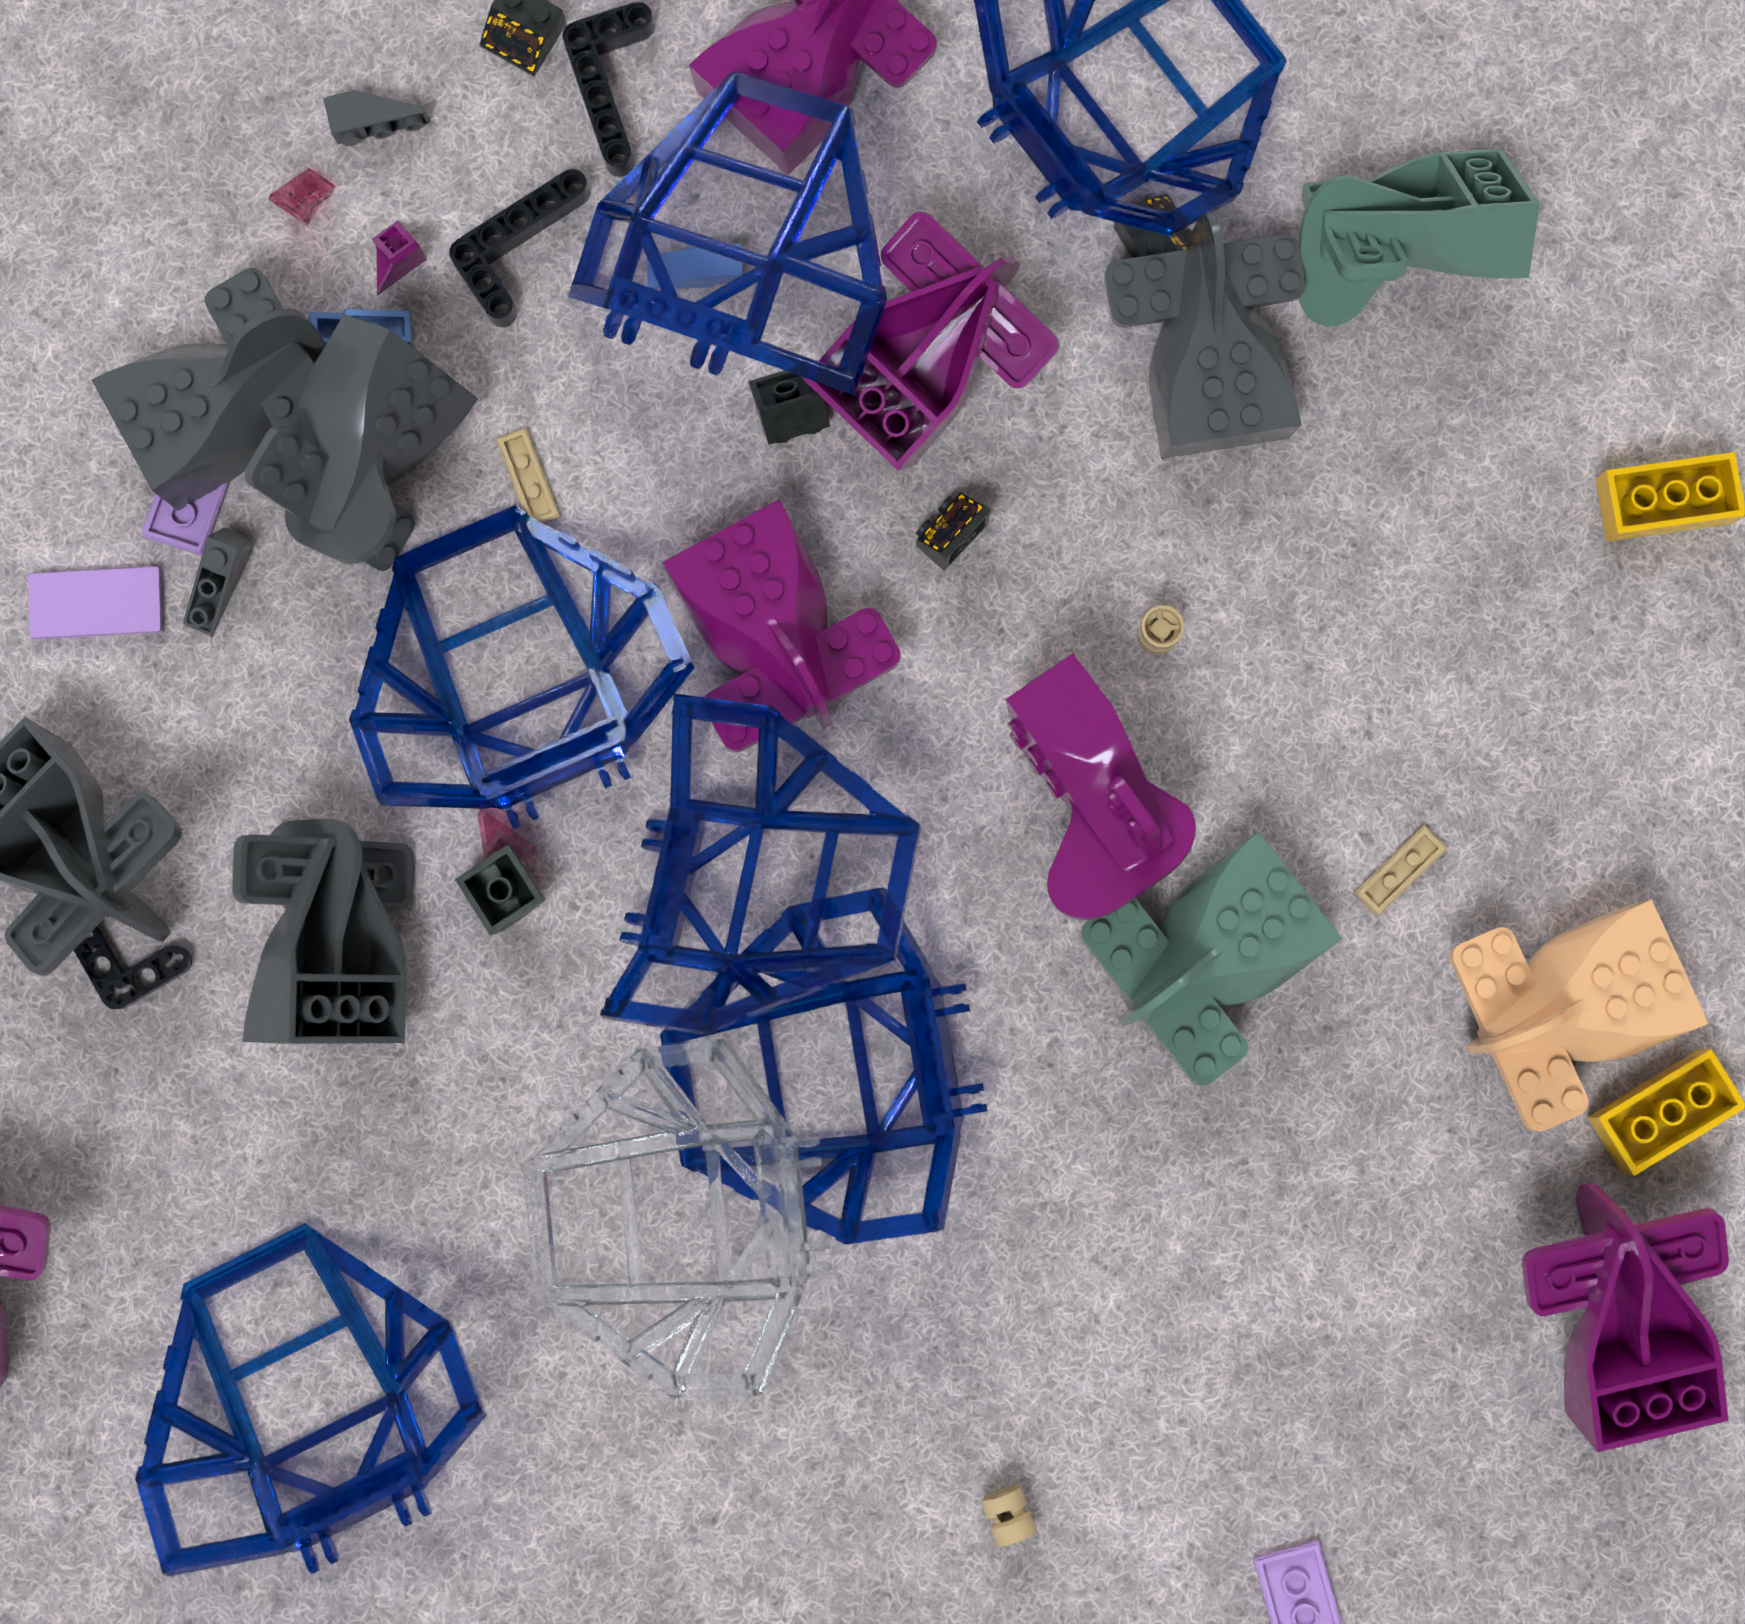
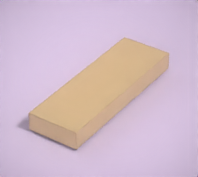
[496,427,561,529]
[1353,825,1448,917]

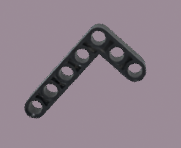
[562,2,654,177]
[449,169,590,327]

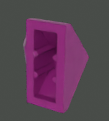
[372,221,427,296]

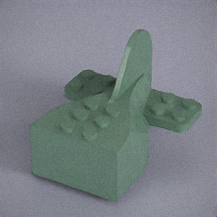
[1298,148,1540,326]
[1080,832,1343,1086]

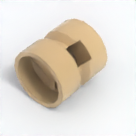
[1137,605,1184,655]
[980,1484,1038,1547]

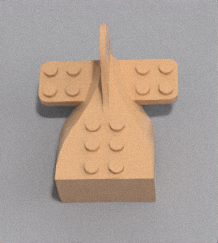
[1449,899,1709,1132]

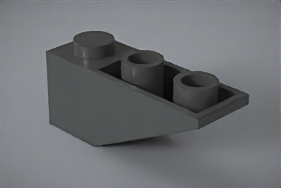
[323,90,431,146]
[183,527,254,636]

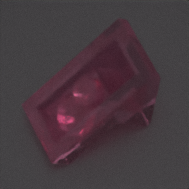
[268,168,335,227]
[477,808,538,860]

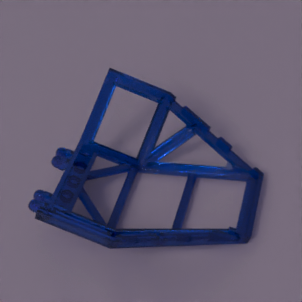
[974,0,1287,236]
[568,71,887,395]
[349,505,695,829]
[600,693,921,1035]
[660,887,988,1245]
[135,1223,487,1577]

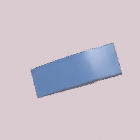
[647,244,744,290]
[308,309,411,344]

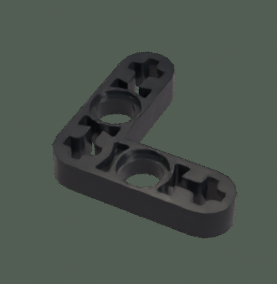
[73,927,192,1010]

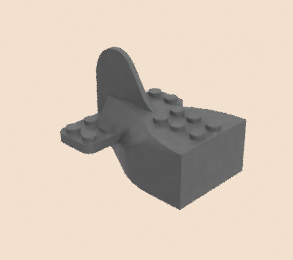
[1104,212,1306,459]
[92,268,326,511]
[244,314,478,571]
[0,717,182,976]
[232,819,413,1044]

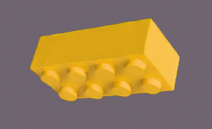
[1595,452,1745,542]
[1587,1049,1745,1176]

